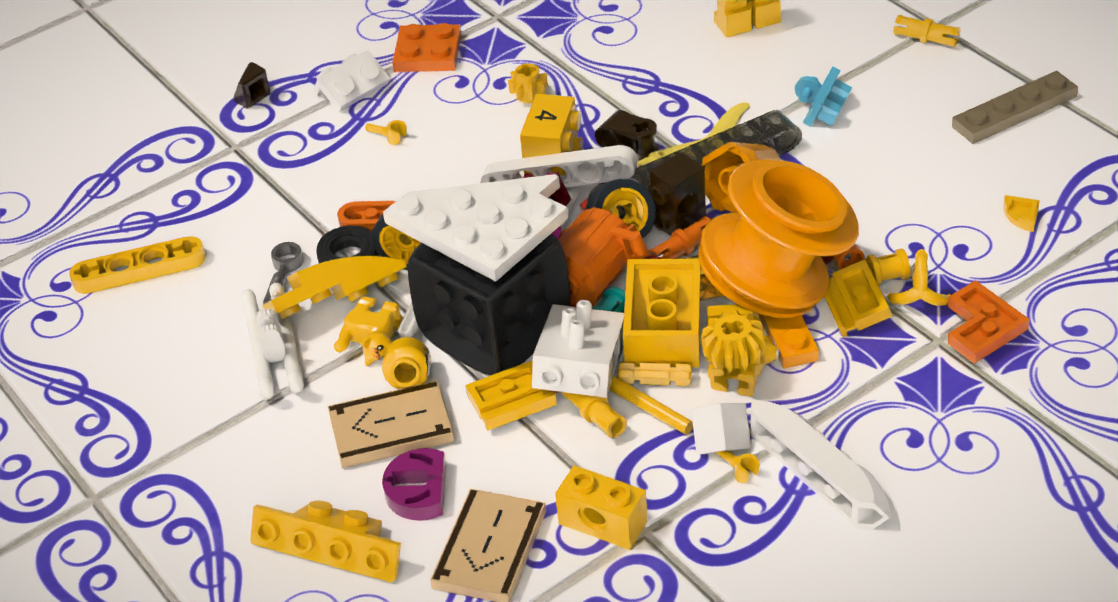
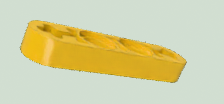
[69,236,206,294]

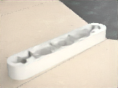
[480,145,638,187]

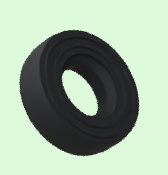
[316,226,379,263]

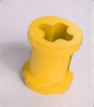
[865,248,911,286]

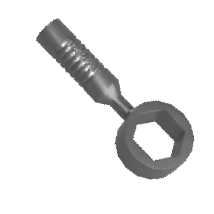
[263,242,304,304]

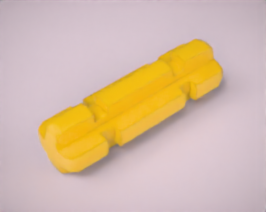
[618,362,692,386]

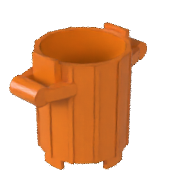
[558,207,649,307]

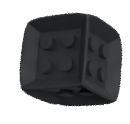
[408,233,570,376]

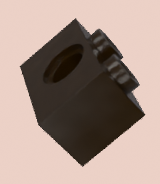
[650,152,706,236]

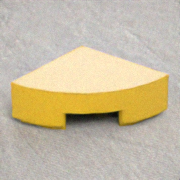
[1003,195,1040,232]

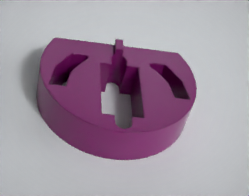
[382,448,447,521]

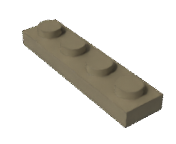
[952,70,1079,144]

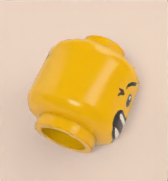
[382,337,431,389]

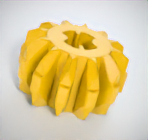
[701,310,766,373]

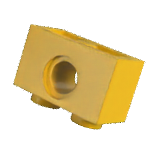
[555,465,648,550]

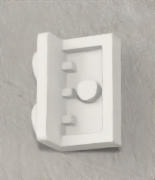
[313,50,390,113]

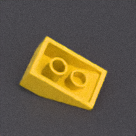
[623,259,701,367]

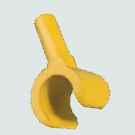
[365,120,406,145]
[715,450,760,483]

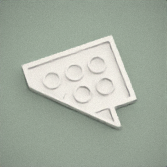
[383,174,568,282]

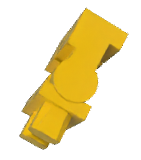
[714,0,781,38]

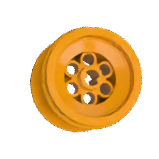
[698,160,859,318]

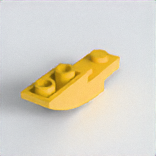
[262,256,407,319]

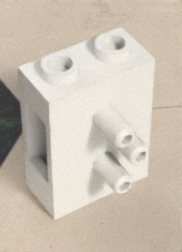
[532,300,624,398]

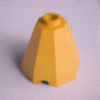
[702,142,781,213]

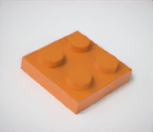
[392,23,462,72]

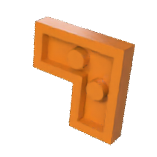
[947,280,1030,364]

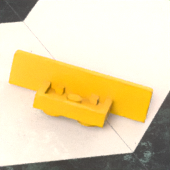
[250,500,401,582]

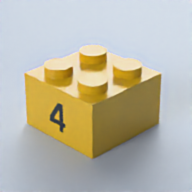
[520,94,583,177]

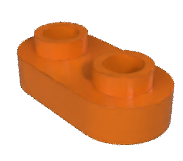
[337,201,396,232]

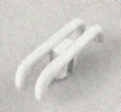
[241,283,304,399]

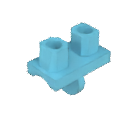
[794,66,852,126]

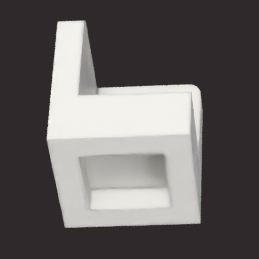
[691,403,751,454]

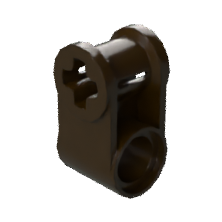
[595,110,659,161]

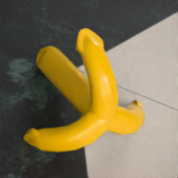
[887,249,950,306]

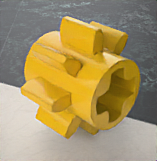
[508,63,548,103]

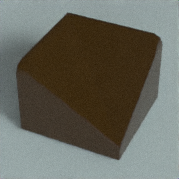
[233,62,271,109]

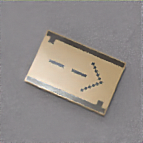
[327,380,454,468]
[430,488,546,602]

